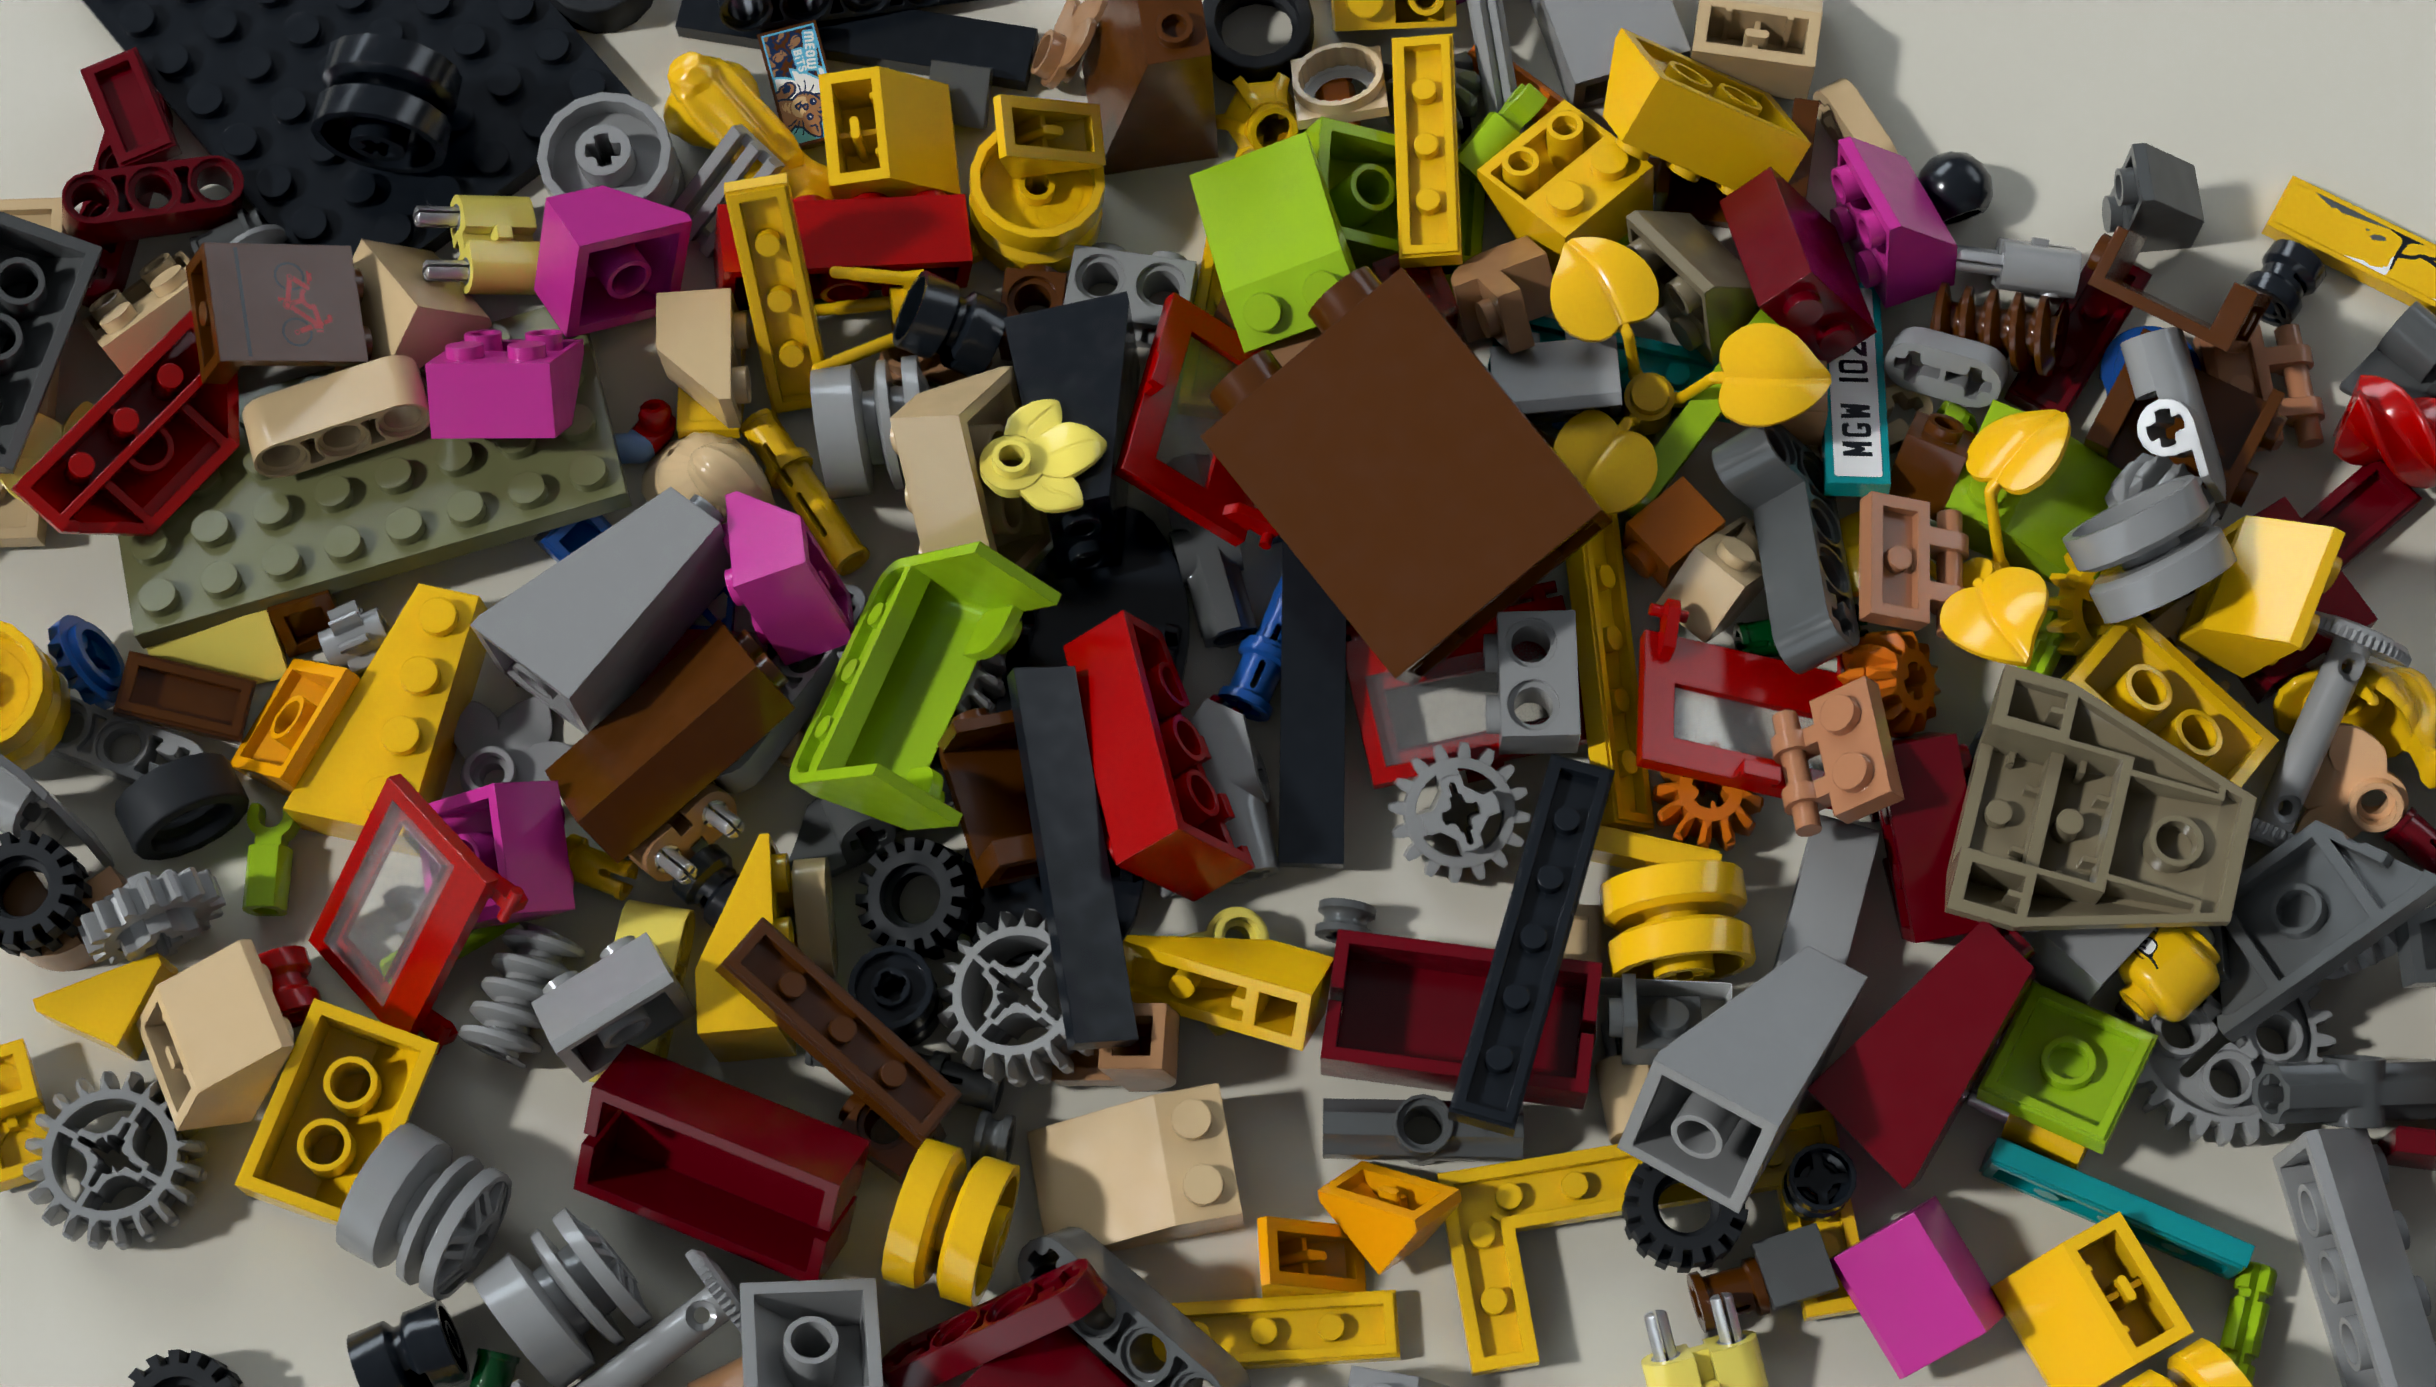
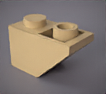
[656,288,752,428]
[1656,515,1764,643]

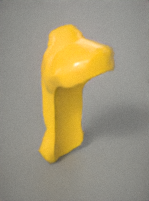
[663,51,834,200]

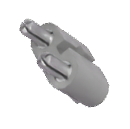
[1956,237,2082,299]

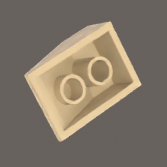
[1027,1083,1245,1252]

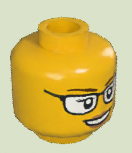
[2118,927,2221,1023]

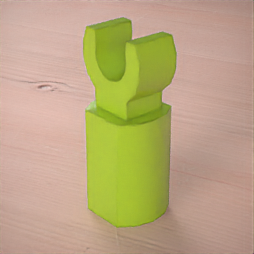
[1458,83,1548,184]
[242,803,300,916]

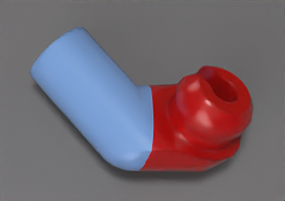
[614,399,676,464]

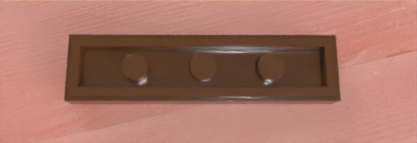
[715,917,963,1148]

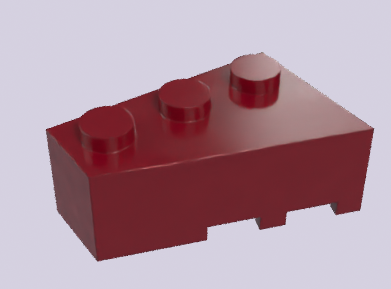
[1870,732,1980,943]

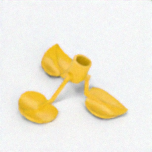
[1550,237,1832,515]
[1840,409,2071,667]

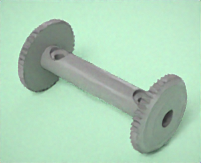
[2248,611,2412,849]
[511,1249,741,1387]

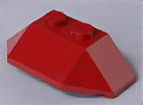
[11,310,240,536]

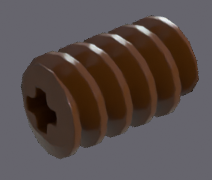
[1930,282,2069,377]

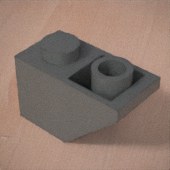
[2102,143,2204,252]

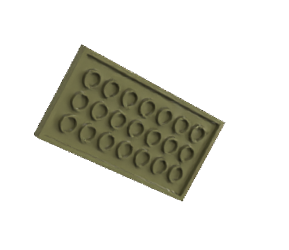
[118,307,632,649]

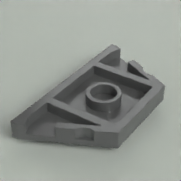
[2208,820,2436,1043]

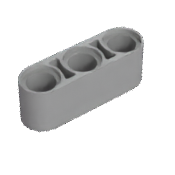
[1773,814,1880,970]

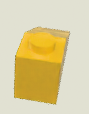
[1123,935,1334,1051]

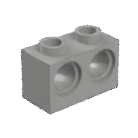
[1063,242,1198,349]
[1483,610,1581,755]

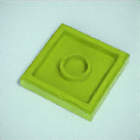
[1976,982,2158,1155]

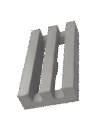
[671,124,785,258]

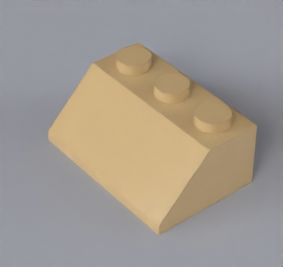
[890,366,1052,569]

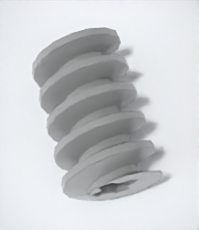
[458,921,586,1068]

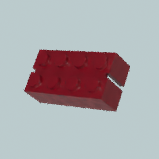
[1320,929,1603,1110]
[573,1044,871,1281]

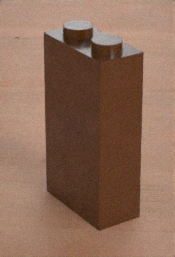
[545,619,796,864]

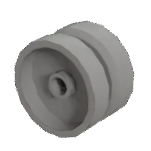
[537,92,686,207]
[2062,474,2237,624]

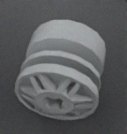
[810,355,932,500]
[336,1123,512,1301]
[473,1207,652,1387]

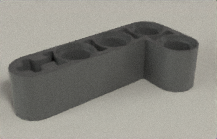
[1712,424,1860,675]
[1018,1227,1251,1387]

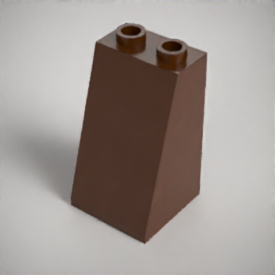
[1082,0,1219,175]

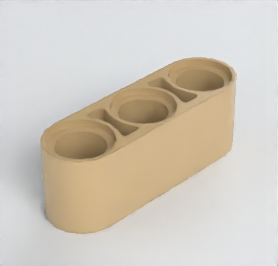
[242,355,430,478]

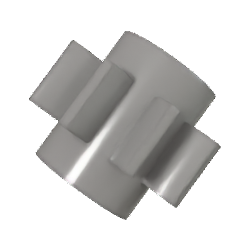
[318,600,390,679]

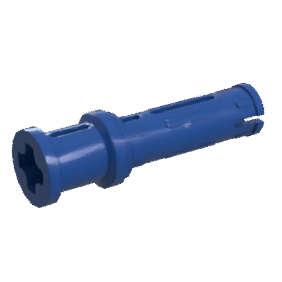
[1218,575,1282,722]

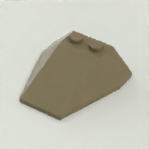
[1944,664,2257,931]

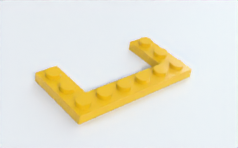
[1437,1110,1860,1376]

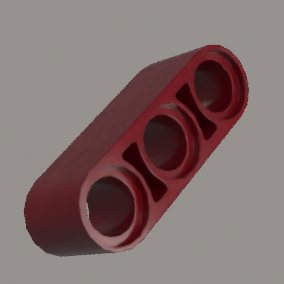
[62,155,244,245]

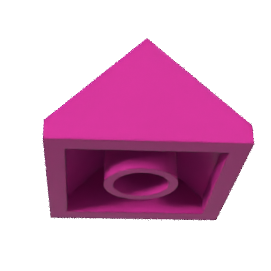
[1830,1195,2006,1379]

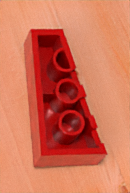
[713,190,973,311]
[1063,610,1255,902]

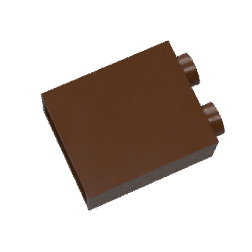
[1200,266,1613,685]

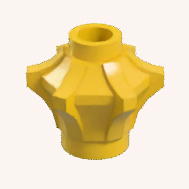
[1216,72,1298,157]

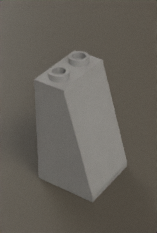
[470,487,731,735]
[1617,945,1868,1214]

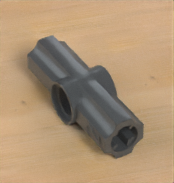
[1164,454,1257,649]
[2252,1055,2436,1128]
[1323,1094,1524,1166]

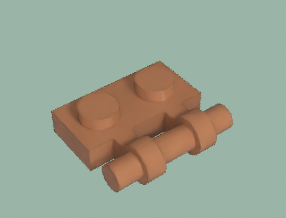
[2193,324,2325,452]
[1859,491,1969,639]
[1770,676,1905,837]

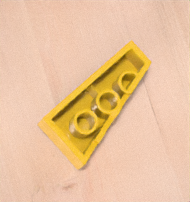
[282,583,487,856]

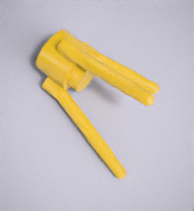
[811,266,924,370]

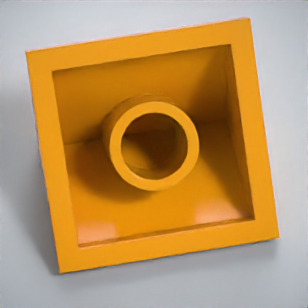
[230,658,360,797]

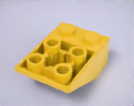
[695,833,798,1063]

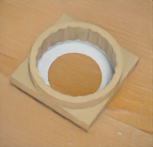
[1290,42,1390,130]

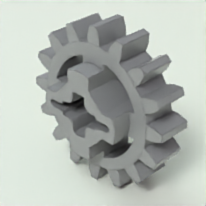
[1388,742,1531,883]
[78,867,226,965]

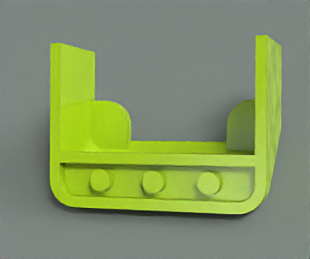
[789,541,1062,830]

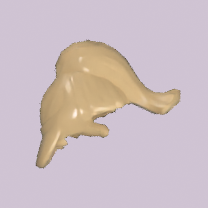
[641,432,797,524]

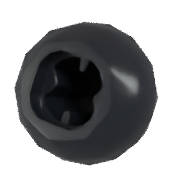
[1918,151,1993,226]

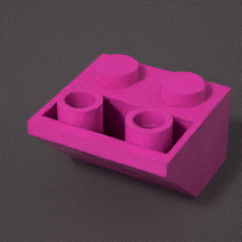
[1830,136,1958,309]
[425,329,584,439]
[721,491,855,666]

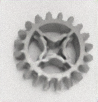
[936,908,1094,1087]
[23,1071,209,1250]

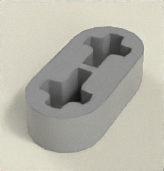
[1884,326,2009,408]

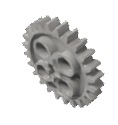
[2115,931,2336,1147]

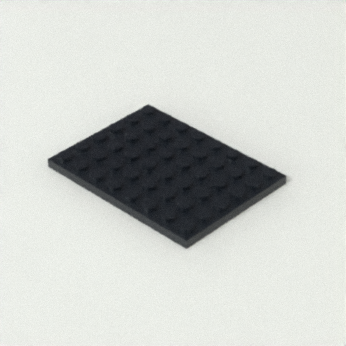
[81,0,632,256]

